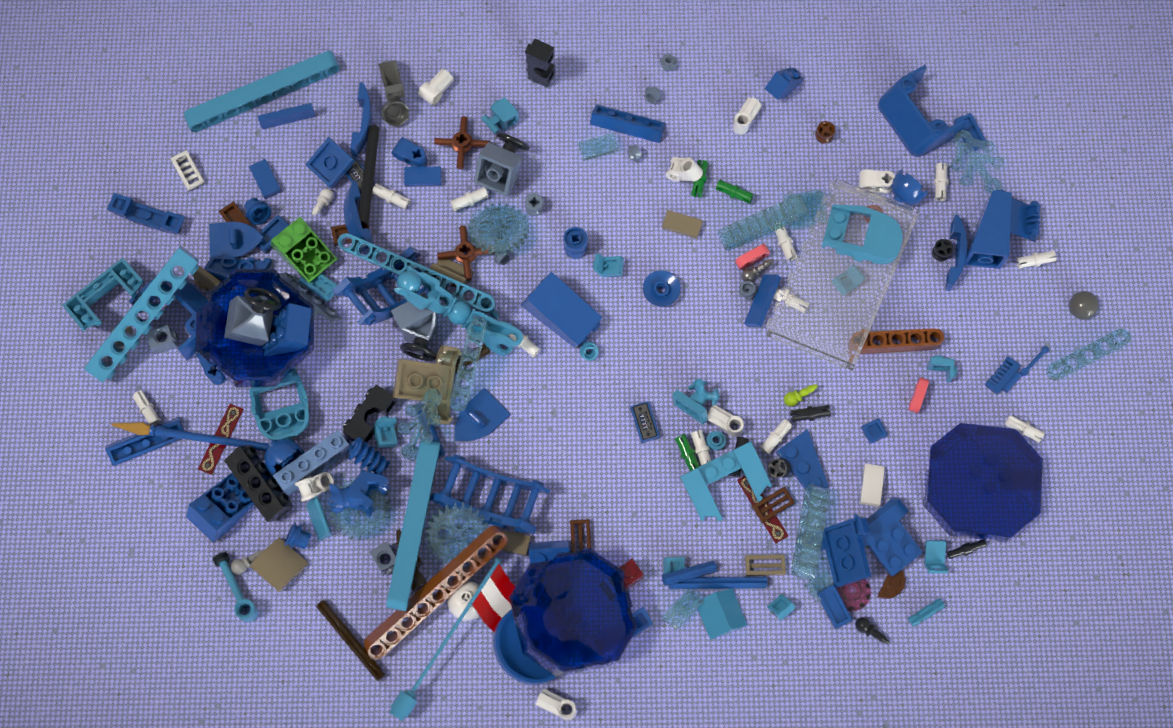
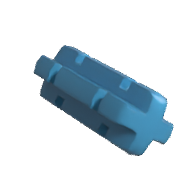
[908,598,945,627]

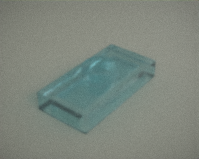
[578,133,619,161]
[661,589,704,630]

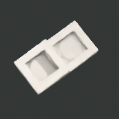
[860,463,884,507]

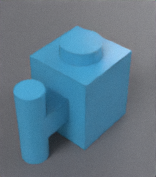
[481,97,519,135]

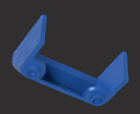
[878,65,966,157]
[129,274,226,360]

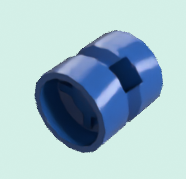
[563,227,588,259]

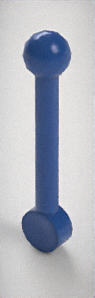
[1020,346,1049,376]

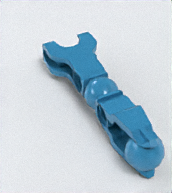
[394,266,523,356]

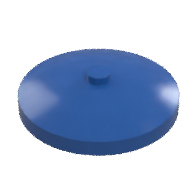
[493,603,573,685]

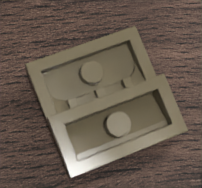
[250,537,308,592]

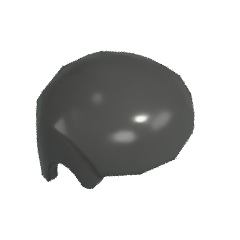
[382,98,409,126]
[1069,291,1099,320]

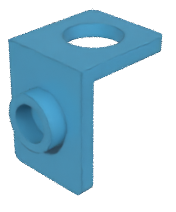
[924,540,949,574]

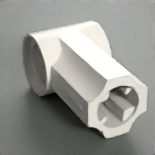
[418,69,454,106]
[733,97,762,135]
[707,405,744,437]
[536,688,577,721]

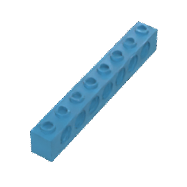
[84,245,200,382]

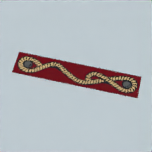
[198,404,244,475]
[737,476,789,544]

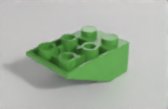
[270,217,338,283]

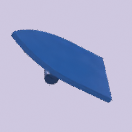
[209,222,264,258]
[455,388,511,441]

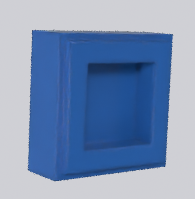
[861,418,888,444]

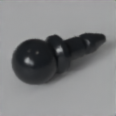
[855,617,890,644]

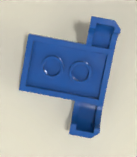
[862,497,923,577]
[797,514,872,587]

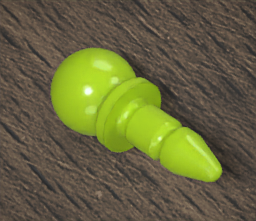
[783,384,818,407]

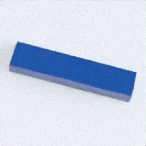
[590,104,666,143]
[105,417,185,466]

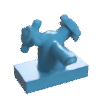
[672,379,720,425]

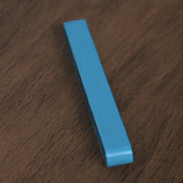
[183,51,340,132]
[338,233,496,314]
[386,439,441,611]

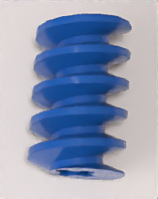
[347,437,390,474]

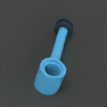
[212,551,258,623]

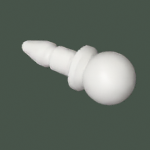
[312,189,334,215]

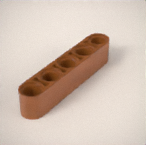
[848,328,944,354]

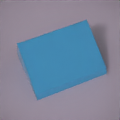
[695,588,748,640]

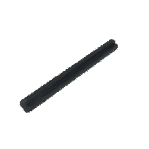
[358,124,380,226]

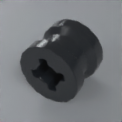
[932,239,954,262]
[768,458,791,478]

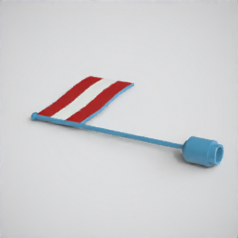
[389,558,530,721]

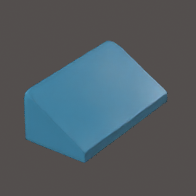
[306,496,333,540]

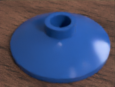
[643,270,681,307]

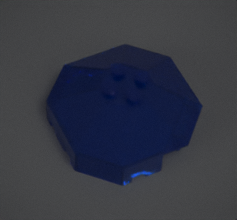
[196,269,314,387]
[923,423,1043,542]
[509,548,638,677]

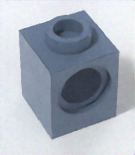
[147,325,178,354]
[370,541,396,575]

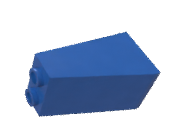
[965,189,1012,269]
[520,271,603,348]

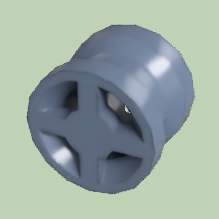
[525,193,544,216]

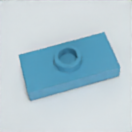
[299,274,337,302]

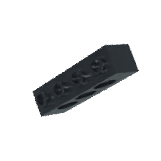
[224,445,293,522]

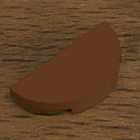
[877,569,906,599]

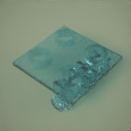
[784,189,828,230]

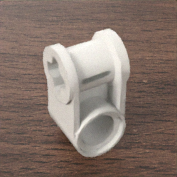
[665,157,703,182]
[859,169,895,193]
[295,472,334,502]

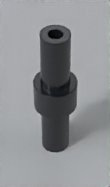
[947,539,987,559]

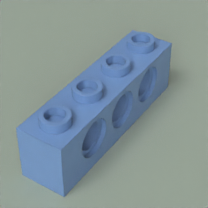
[273,430,350,496]

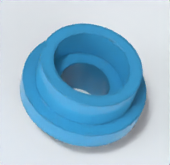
[580,342,599,361]
[706,431,726,451]

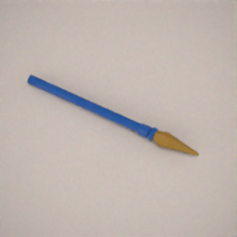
[111,422,268,451]

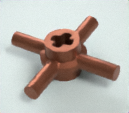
[434,116,490,170]
[437,226,494,281]

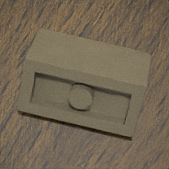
[429,259,474,288]

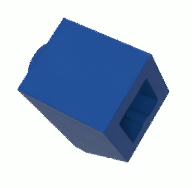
[764,67,804,100]

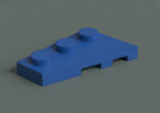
[204,256,272,288]
[776,429,829,499]

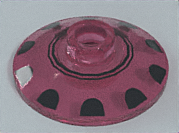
[832,579,871,612]

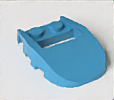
[822,204,903,264]
[248,362,310,441]

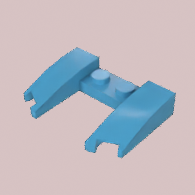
[62,258,145,331]
[679,442,772,521]

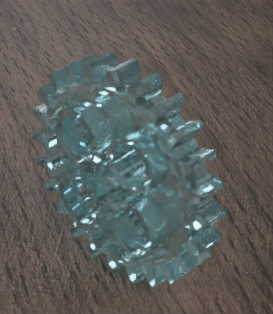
[468,203,529,256]
[327,477,392,540]
[425,502,488,565]

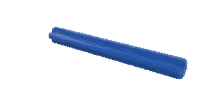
[668,576,768,589]

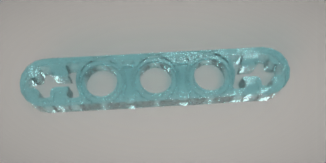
[1046,329,1131,381]

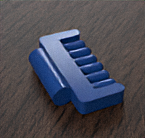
[985,356,1021,394]

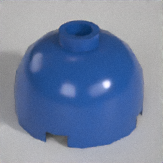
[891,170,928,205]
[264,438,304,475]

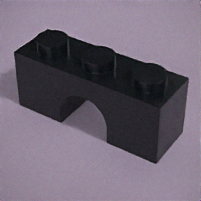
[525,38,555,88]
[342,384,397,443]

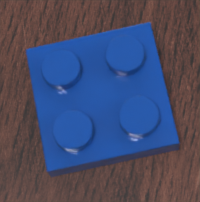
[305,137,355,189]

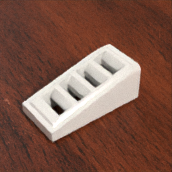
[170,150,205,191]

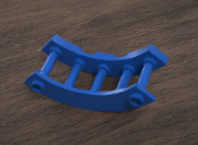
[332,247,439,326]
[429,455,550,535]

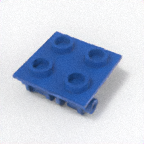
[1010,198,1041,242]

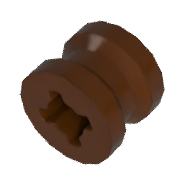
[815,121,835,144]

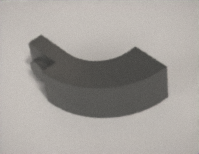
[378,59,405,101]

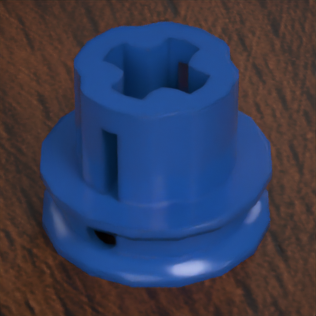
[244,198,271,225]
[284,522,311,549]

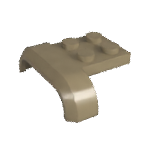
[392,345,462,425]

